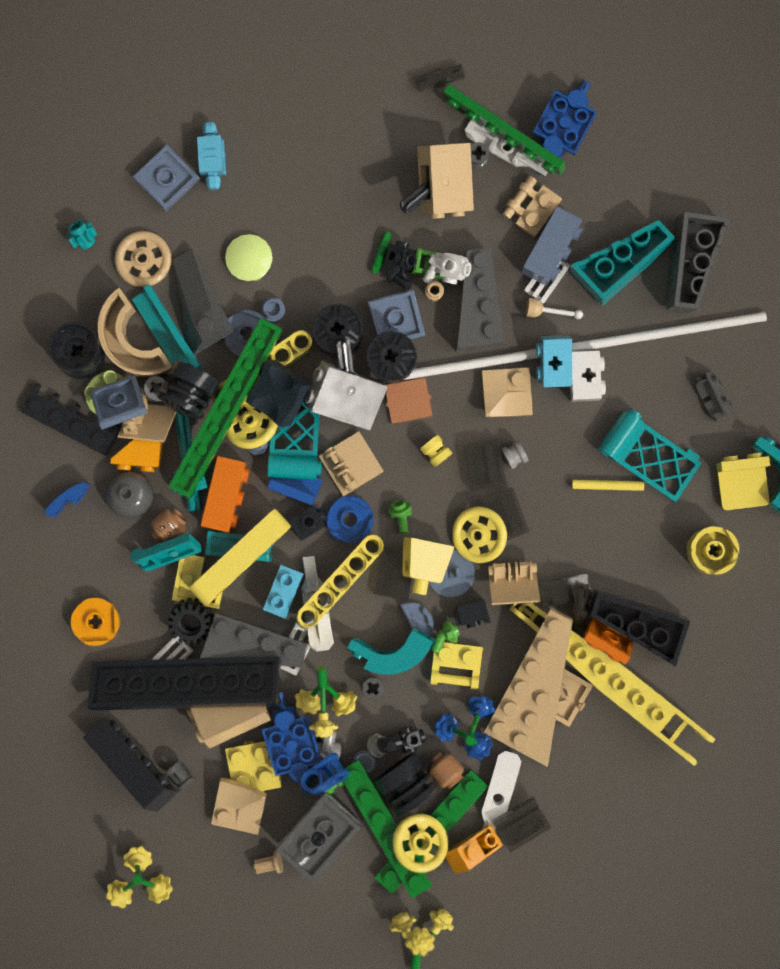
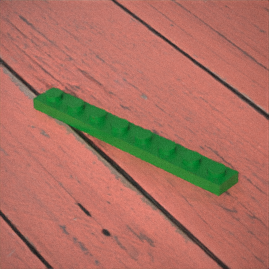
[169,318,283,499]

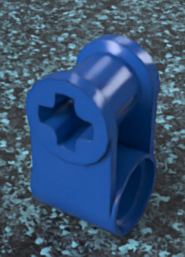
[301,753,350,796]

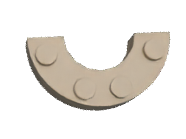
[98,288,173,378]

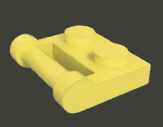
[430,642,483,690]

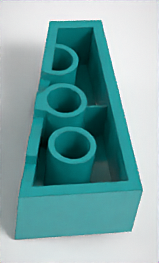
[571,220,675,306]

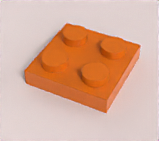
[584,617,634,665]

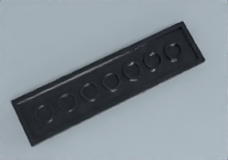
[87,656,281,711]

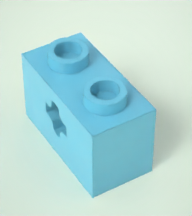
[536,335,572,387]
[263,565,304,619]

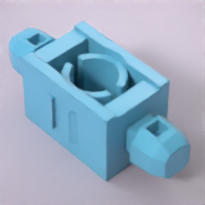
[197,122,226,190]

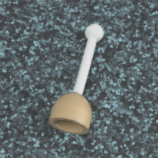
[525,298,583,319]

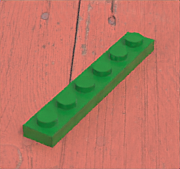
[443,84,566,176]
[343,759,432,898]
[374,769,489,894]

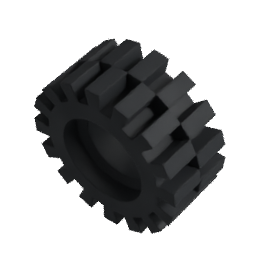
[168,598,214,645]

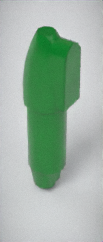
[371,231,391,274]

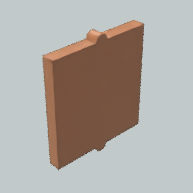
[386,378,432,424]

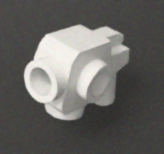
[422,252,471,284]

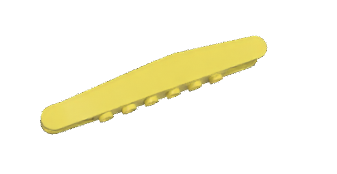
[509,602,715,766]

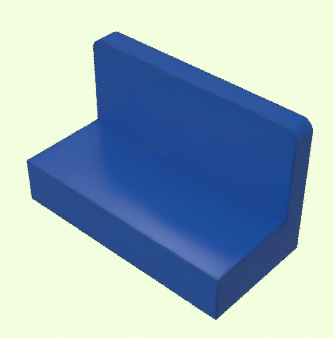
[268,477,323,506]

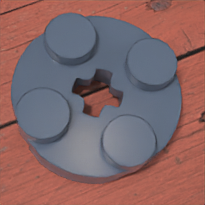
[224,310,265,357]

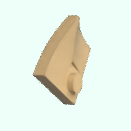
[482,368,533,417]
[211,777,266,835]

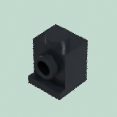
[288,506,327,541]
[453,599,491,629]

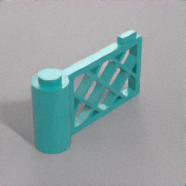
[268,402,322,480]
[597,408,702,502]

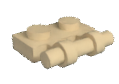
[502,176,562,238]

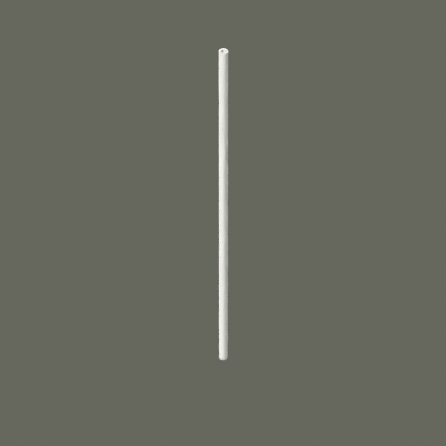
[404,312,767,380]

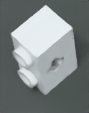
[570,351,606,402]

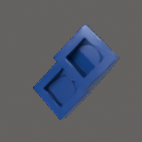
[44,482,91,518]

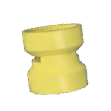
[420,435,453,468]

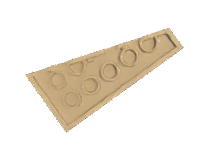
[484,608,573,767]

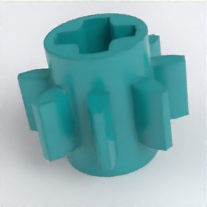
[66,220,97,250]

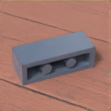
[522,206,583,287]

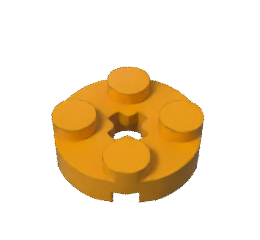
[71,598,120,646]

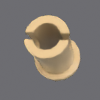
[425,281,444,301]

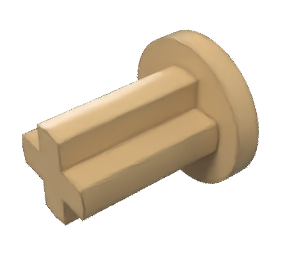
[254,851,283,874]

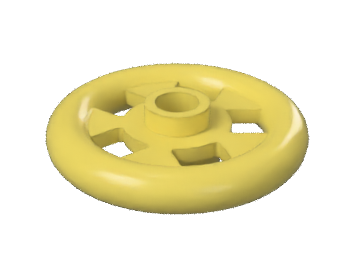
[226,396,278,449]
[452,506,507,563]
[393,814,448,873]

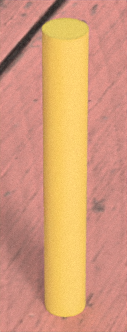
[572,479,644,491]

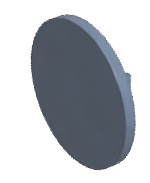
[429,550,475,597]

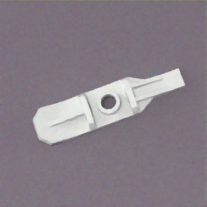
[464,120,548,176]
[301,556,334,652]
[482,751,521,830]

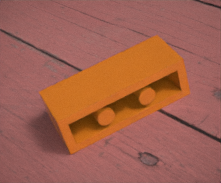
[201,456,250,533]

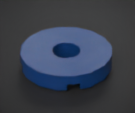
[326,496,374,543]

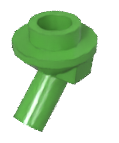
[388,499,412,534]
[431,620,459,653]

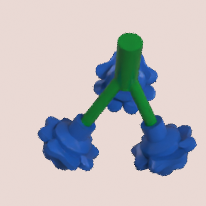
[434,695,496,760]

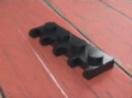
[21,383,121,456]

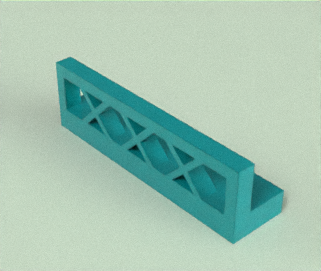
[132,284,202,369]

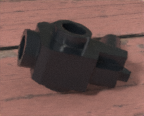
[384,241,416,290]
[381,727,426,754]

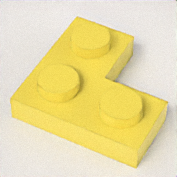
[172,555,223,609]

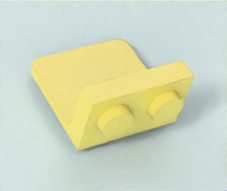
[716,453,770,510]

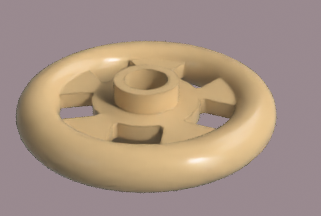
[115,231,171,287]

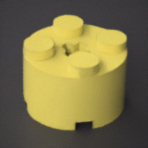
[686,526,739,575]

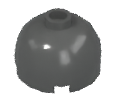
[106,471,154,519]

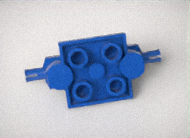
[533,80,597,176]
[262,692,322,796]

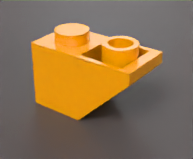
[111,439,163,472]
[445,825,503,874]

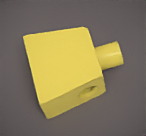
[402,537,454,595]

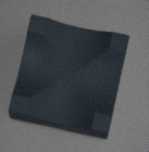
[245,360,312,427]

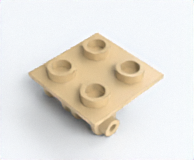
[118,394,176,442]
[319,431,384,496]
[488,561,540,605]

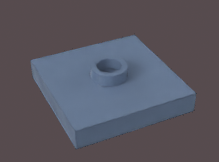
[133,144,200,212]
[368,289,426,339]
[90,375,147,429]

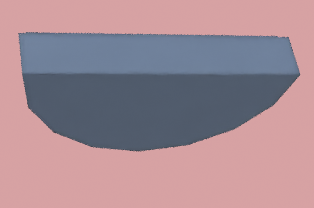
[400,602,434,636]

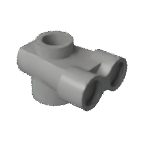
[317,730,341,760]

